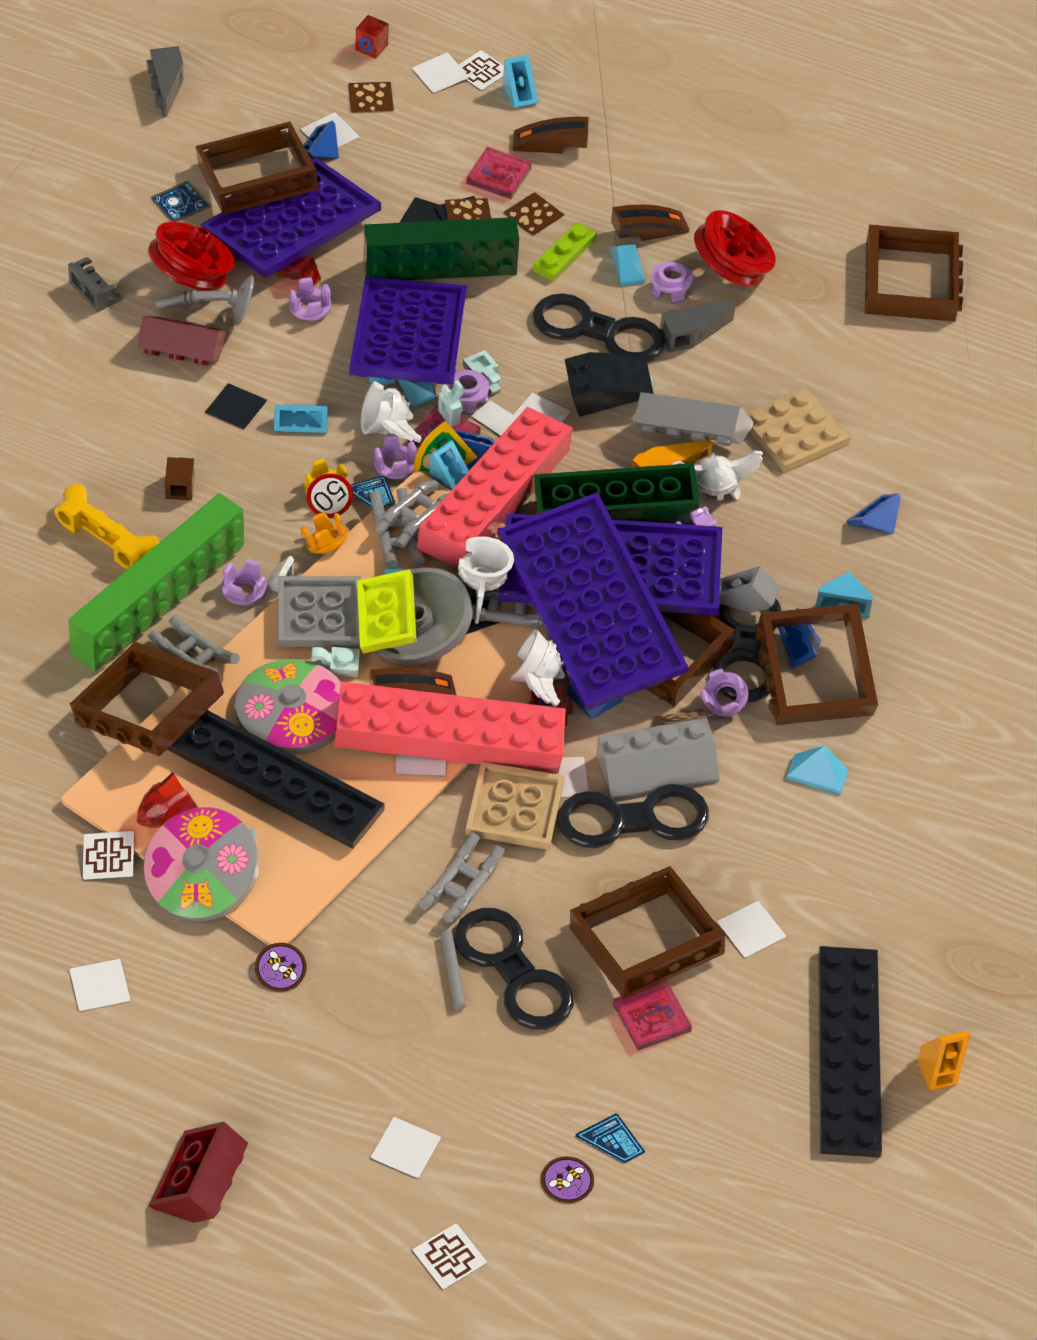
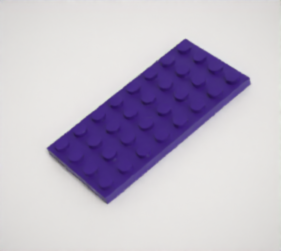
[497,492,688,711]
[498,513,723,615]

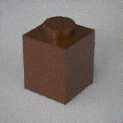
[165,457,195,500]

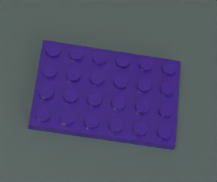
[200,158,381,279]
[349,276,467,384]

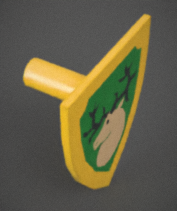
[413,421,477,476]

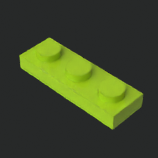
[533,222,597,282]

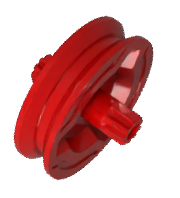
[694,210,776,287]
[148,221,235,291]

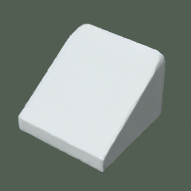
[266,556,294,592]

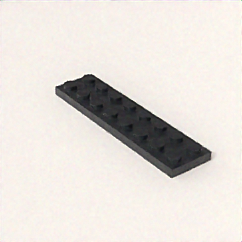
[167,710,385,849]
[818,946,882,1158]

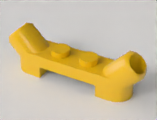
[54,484,159,570]

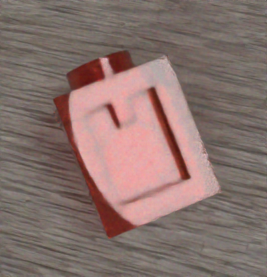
[277,257,321,285]

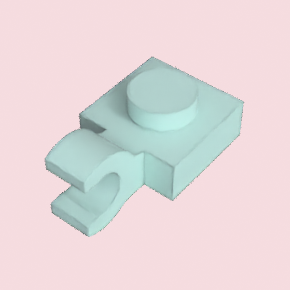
[463,350,501,394]
[438,380,464,427]
[311,647,360,678]

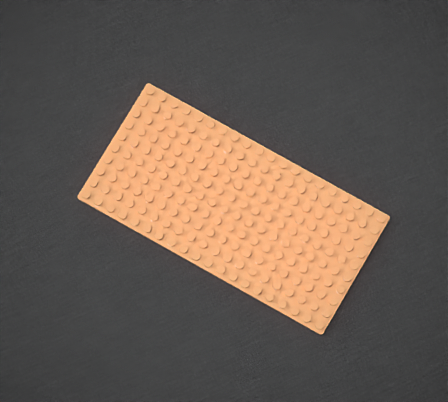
[62,471,565,946]

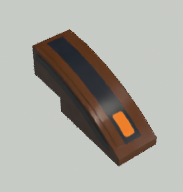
[513,117,589,154]
[611,204,689,241]
[370,668,457,695]

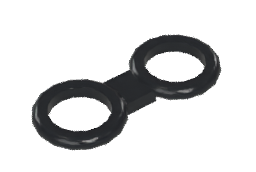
[532,293,665,362]
[713,598,782,702]
[557,784,709,848]
[455,908,574,1030]

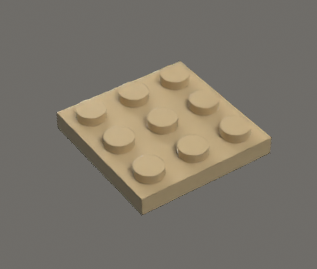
[746,387,850,473]
[465,761,565,850]

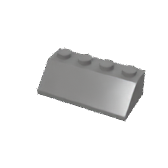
[634,392,753,446]
[596,718,720,800]

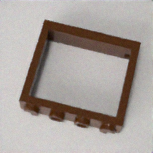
[195,121,319,215]
[865,224,963,322]
[755,604,878,725]
[645,612,735,707]
[70,642,224,757]
[570,866,725,999]

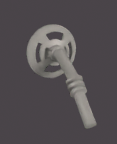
[156,275,254,326]

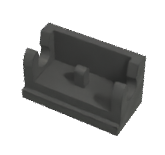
[68,257,121,312]

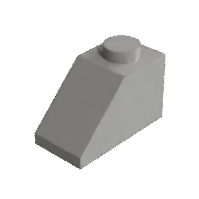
[719,566,779,613]

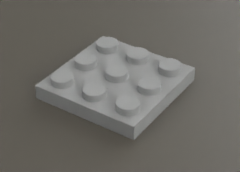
[278,576,361,647]

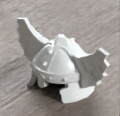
[361,381,422,443]
[672,451,763,505]
[458,537,514,624]
[510,629,565,707]

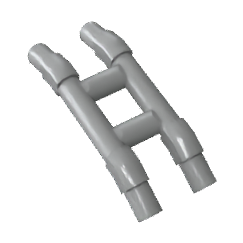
[374,480,449,548]
[370,488,425,569]
[462,582,543,628]
[148,615,240,675]
[418,832,505,923]

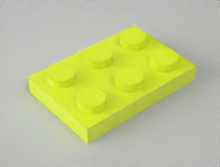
[357,569,417,654]

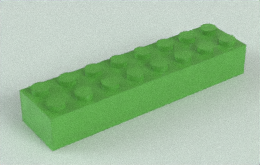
[68,493,244,671]

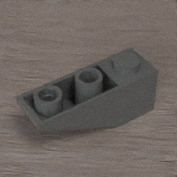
[146,46,184,117]
[660,300,736,352]

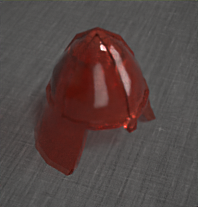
[137,772,198,828]

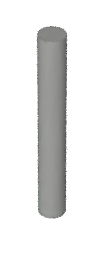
[441,930,466,1010]

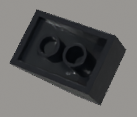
[564,352,654,417]

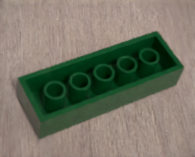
[363,217,519,280]
[534,463,699,525]

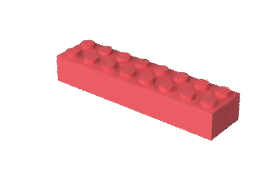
[417,407,573,569]
[334,681,566,774]

